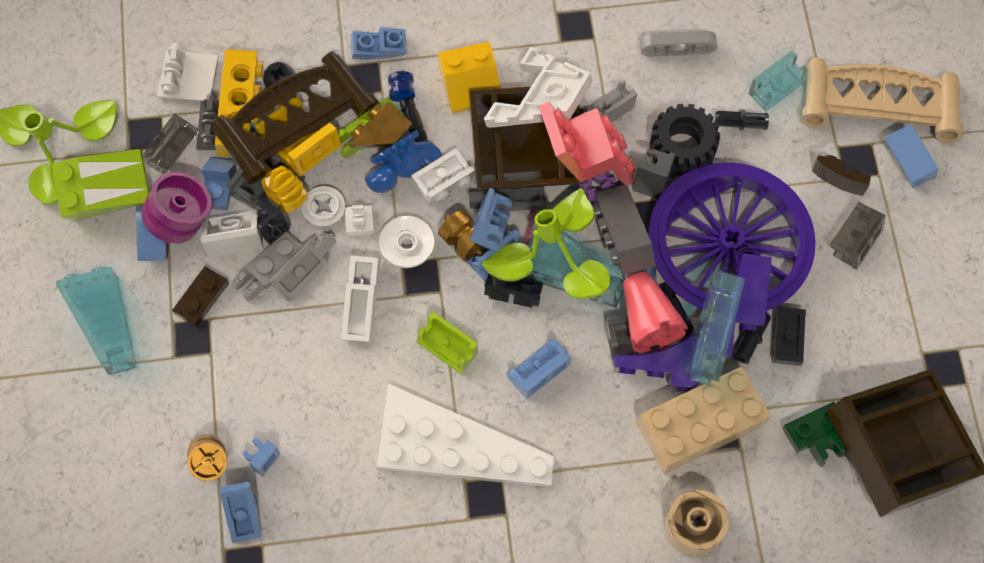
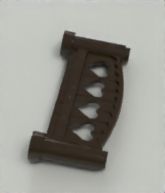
[211,51,379,185]

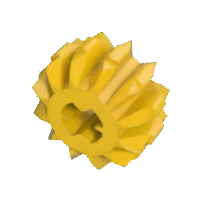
[262,165,307,213]

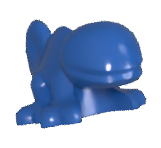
[364,130,442,193]

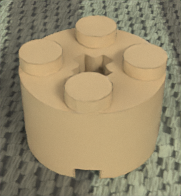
[665,490,729,556]

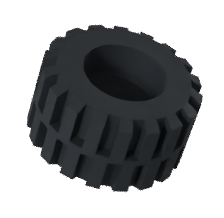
[649,103,720,177]

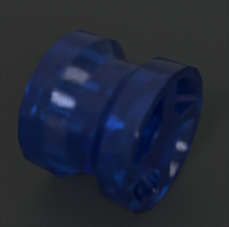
[388,71,415,102]

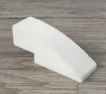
[341,255,381,342]

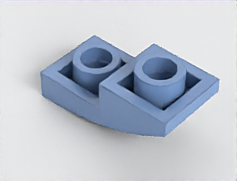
[351,27,407,59]
[135,207,166,261]

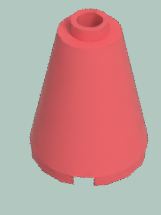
[623,270,688,353]

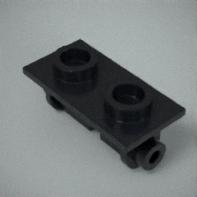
[484,274,544,308]

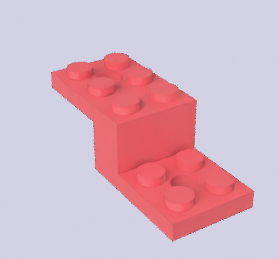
[539,101,636,186]

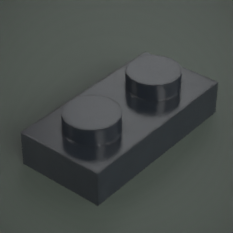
[773,306,806,366]

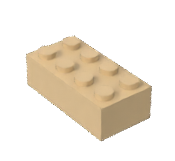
[637,366,771,474]

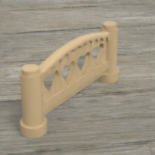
[801,58,963,143]

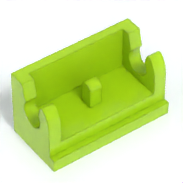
[416,311,478,374]

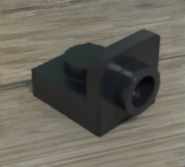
[254,196,290,244]

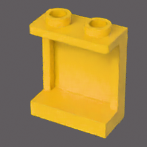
[255,96,342,177]

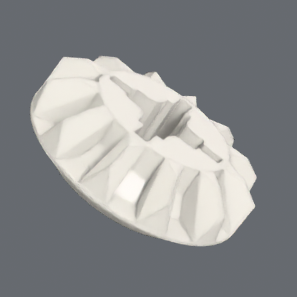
[301,186,345,228]

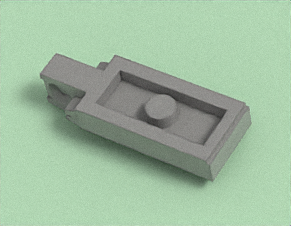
[268,233,337,301]

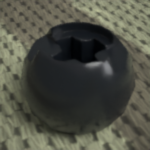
[263,62,295,88]

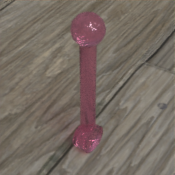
[523,210,539,246]

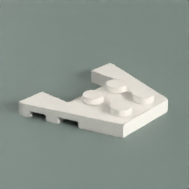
[484,47,593,128]

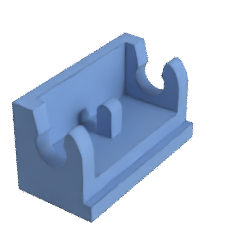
[884,124,939,188]
[470,188,512,252]
[507,338,571,400]

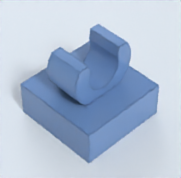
[243,438,280,477]

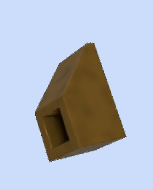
[348,102,412,149]

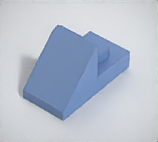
[201,157,238,211]
[220,481,262,543]

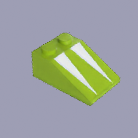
[51,149,150,222]

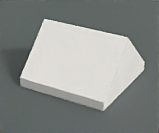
[201,209,263,258]

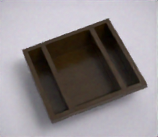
[469,86,588,191]
[827,368,984,518]

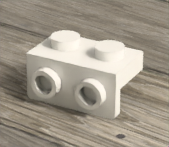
[411,148,475,205]

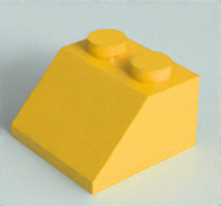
[438,41,500,114]

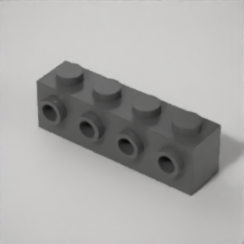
[593,184,656,275]

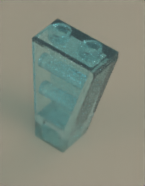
[526,228,626,308]
[56,267,137,375]
[685,271,745,385]

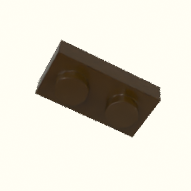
[172,266,229,328]

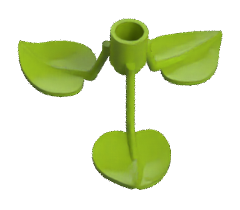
[0,100,118,205]
[482,188,611,299]

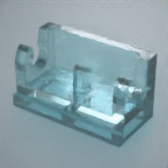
[748,50,807,112]

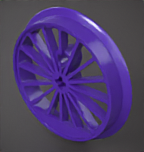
[649,162,816,314]

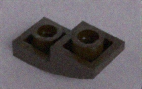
[812,155,871,196]

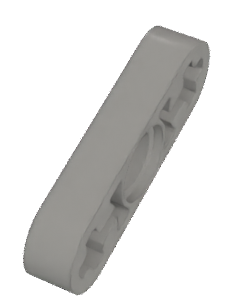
[640,31,717,57]

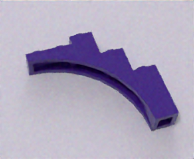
[613,254,772,392]

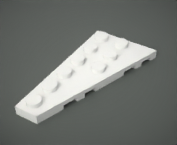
[377,384,554,487]

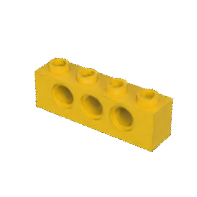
[215,49,263,157]

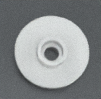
[379,216,434,268]

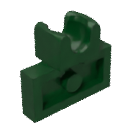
[782,402,847,467]

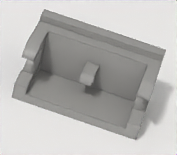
[580,80,638,123]

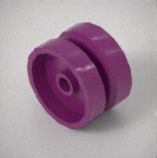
[141,172,212,244]

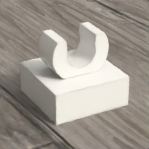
[345,205,374,237]

